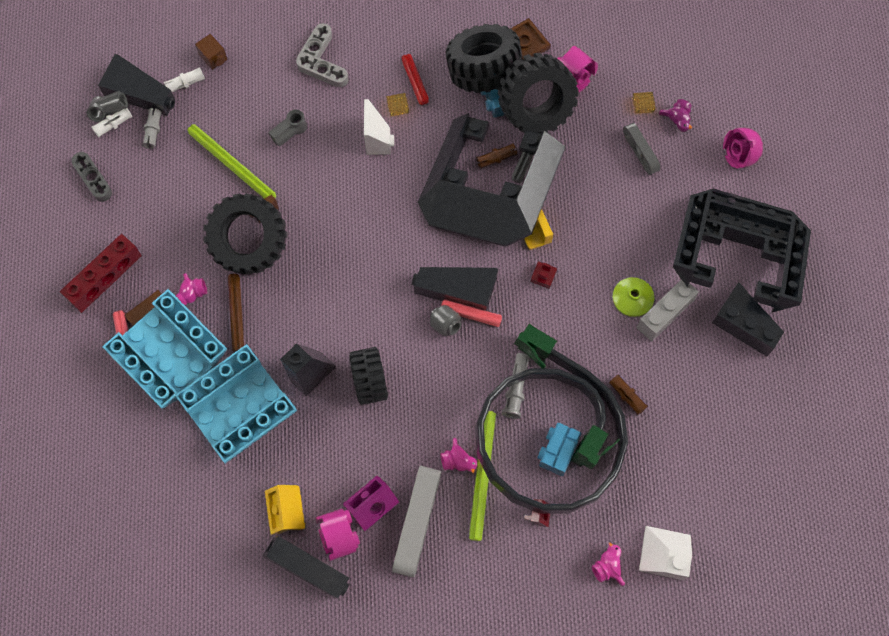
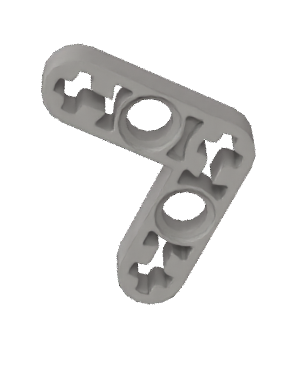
[296,23,349,87]

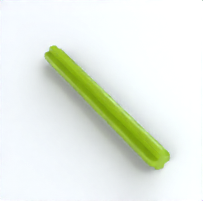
[187,124,276,199]
[469,411,496,541]

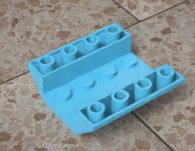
[102,289,227,409]
[175,344,297,464]

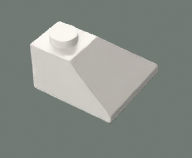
[364,99,394,155]
[639,526,692,580]

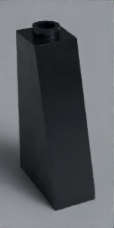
[98,54,175,116]
[411,267,498,311]
[280,343,336,396]
[262,536,350,598]

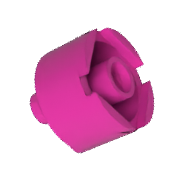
[557,46,598,92]
[316,508,360,561]

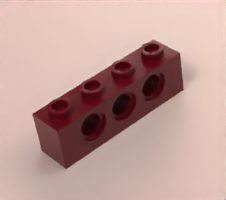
[59,233,142,313]

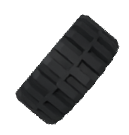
[445,24,523,93]
[498,53,579,134]
[203,194,287,274]

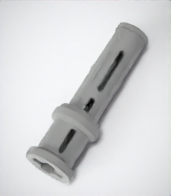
[501,353,530,419]

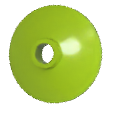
[612,277,654,317]

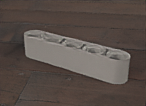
[392,466,442,578]

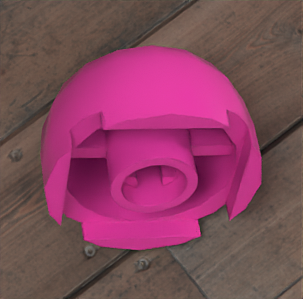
[723,128,763,168]

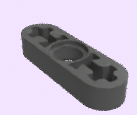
[623,123,661,175]
[71,152,112,202]

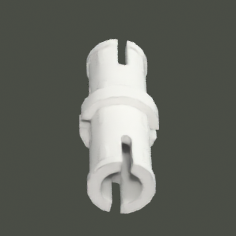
[164,67,205,92]
[92,108,132,138]

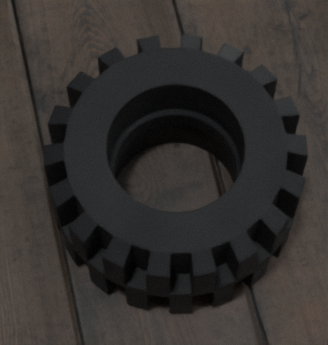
[349,347,388,405]

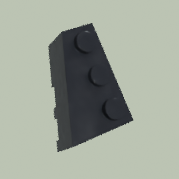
[712,282,784,357]

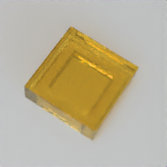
[632,92,656,114]
[386,93,409,117]

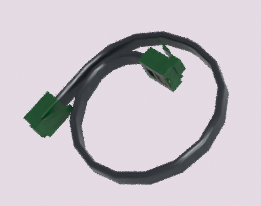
[475,324,628,514]

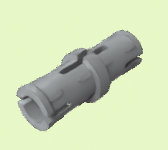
[142,108,161,149]

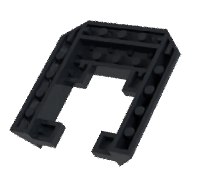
[418,113,565,247]
[673,188,811,313]

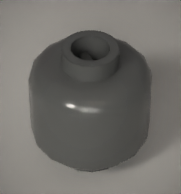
[430,305,461,336]

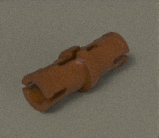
[476,143,518,169]
[609,374,648,415]

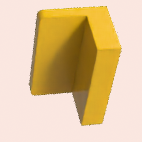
[524,210,553,250]
[265,485,305,535]

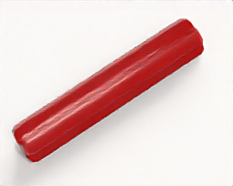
[402,54,429,105]

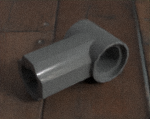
[87,91,128,122]
[268,109,307,147]

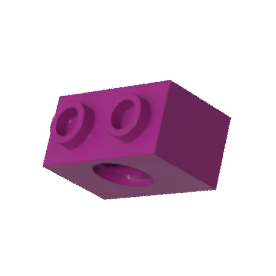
[343,475,399,531]

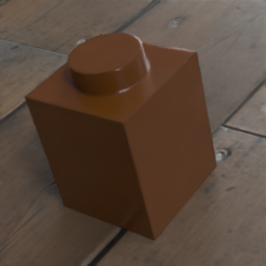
[195,33,228,70]

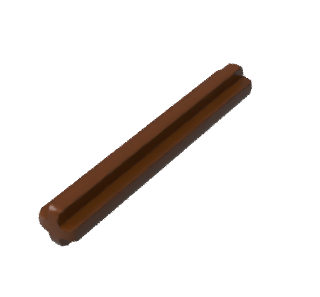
[228,273,244,353]

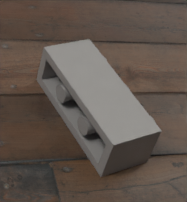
[636,280,699,342]

